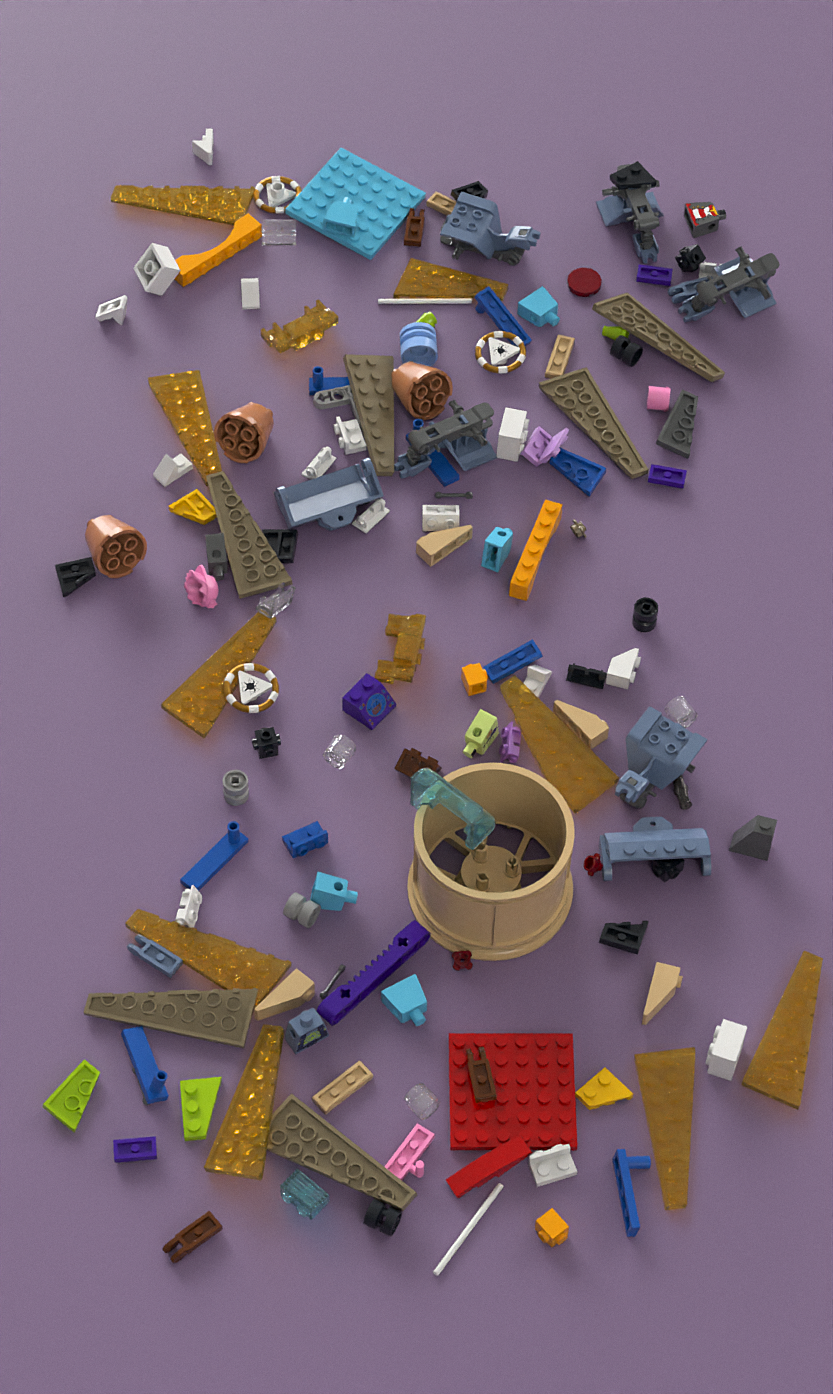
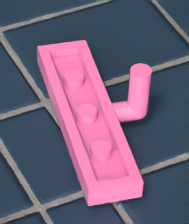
[384,1123,435,1181]

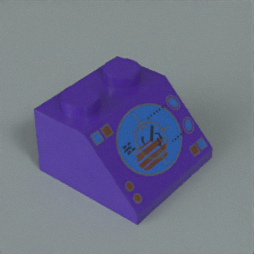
[342,673,396,730]

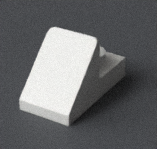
[192,129,213,165]
[241,278,260,309]
[95,295,128,325]
[153,454,193,487]
[519,664,552,701]

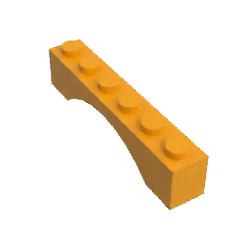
[175,213,262,287]
[509,499,563,601]

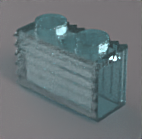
[280,1169,329,1220]

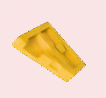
[168,489,217,525]
[575,1067,633,1110]

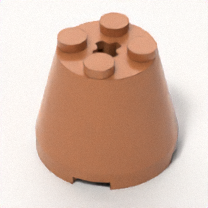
[391,361,453,420]
[214,402,274,463]
[85,515,147,578]

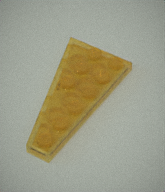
[393,258,509,301]

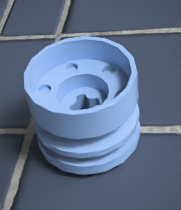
[400,322,438,366]

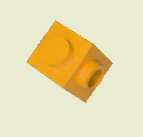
[461,663,488,696]
[535,1208,569,1248]

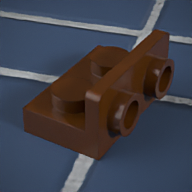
[394,748,442,786]

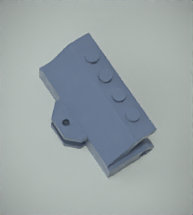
[273,458,384,531]
[599,817,712,881]

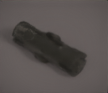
[672,775,692,810]

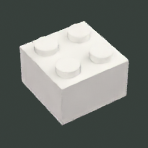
[134,243,181,295]
[497,408,529,462]
[705,1019,747,1081]

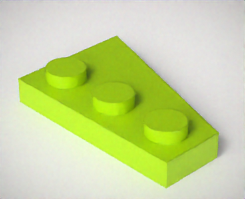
[43,1059,100,1133]
[180,1077,222,1141]

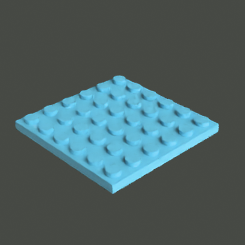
[285,147,426,260]

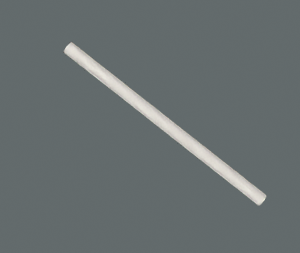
[378,298,472,304]
[433,1183,503,1276]

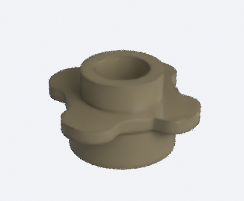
[570,519,587,538]

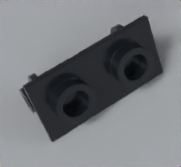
[566,663,607,689]

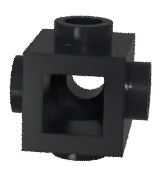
[675,244,706,272]
[252,727,281,759]
[652,858,685,883]

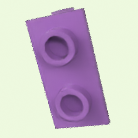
[499,721,521,763]

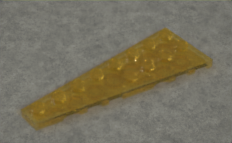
[111,185,255,225]
[148,370,222,486]
[161,608,277,738]
[125,909,292,1007]
[741,950,823,1110]
[204,1024,284,1180]
[634,1047,696,1210]

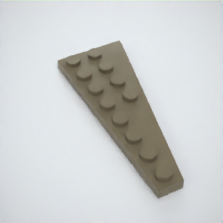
[592,292,725,382]
[343,354,394,476]
[539,367,648,479]
[206,471,293,599]
[83,988,259,1048]
[250,1093,417,1211]

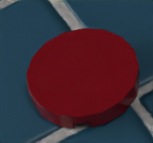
[567,267,602,297]

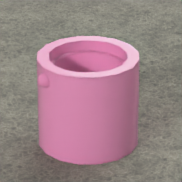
[647,386,670,412]

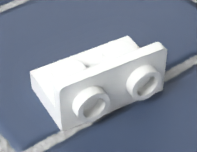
[334,416,366,455]
[422,505,460,531]
[528,1144,577,1187]

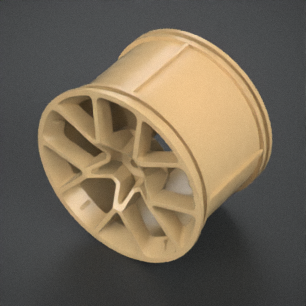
[407,763,575,961]

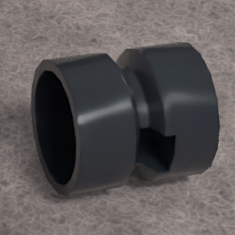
[610,335,643,367]
[632,597,658,632]
[363,1199,402,1237]

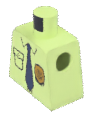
[463,709,499,758]

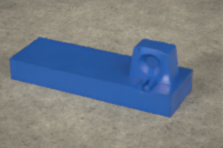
[483,639,543,684]

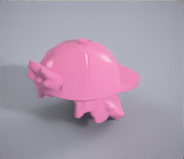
[184,565,219,609]

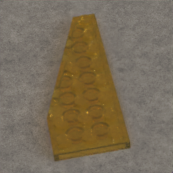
[500,675,619,814]

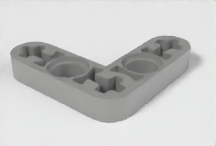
[313,385,363,431]

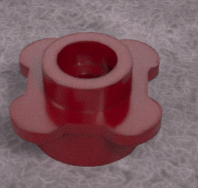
[583,853,603,876]
[452,950,473,971]

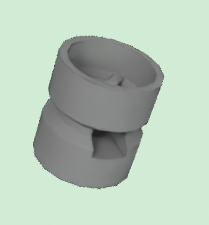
[223,770,249,806]
[283,892,321,928]

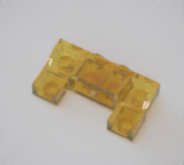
[261,299,338,354]
[375,614,426,684]

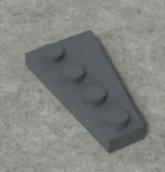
[656,389,698,459]

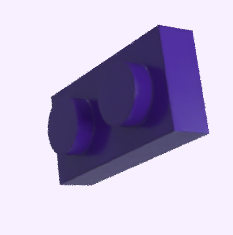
[636,264,673,286]
[648,464,687,489]
[113,1136,157,1163]

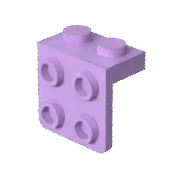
[520,426,569,467]

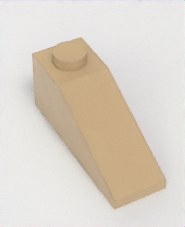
[416,525,473,567]
[553,700,609,750]
[642,962,683,1025]
[254,968,315,1021]

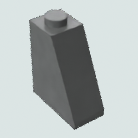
[729,815,777,861]

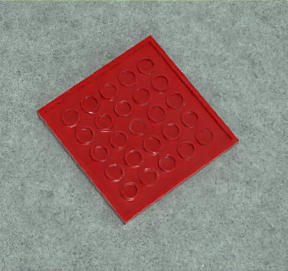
[449,1033,577,1150]

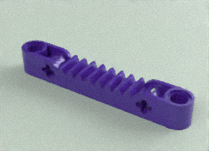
[316,920,431,1026]

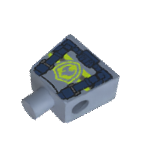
[285,1008,329,1055]

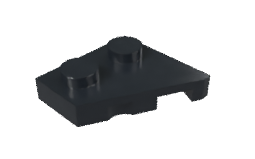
[610,161,657,190]
[451,181,488,201]
[262,529,298,563]
[55,557,96,597]
[599,920,649,955]

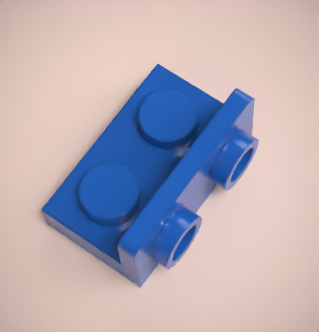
[282,821,328,858]

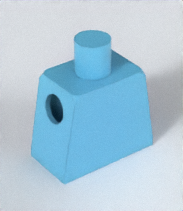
[323,197,358,238]
[517,286,560,327]
[481,527,513,573]
[310,872,358,911]
[381,974,427,1026]

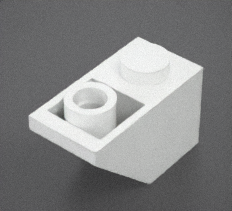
[606,648,641,689]

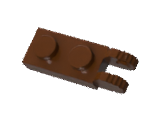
[404,208,425,247]
[466,1047,497,1103]
[162,1211,223,1263]

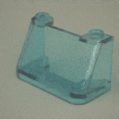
[410,768,495,851]

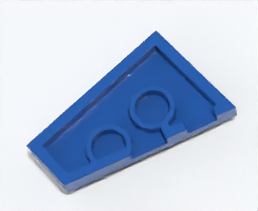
[549,447,606,497]

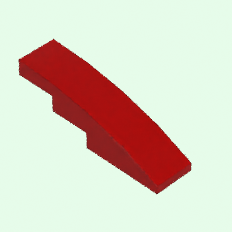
[446,1135,532,1198]

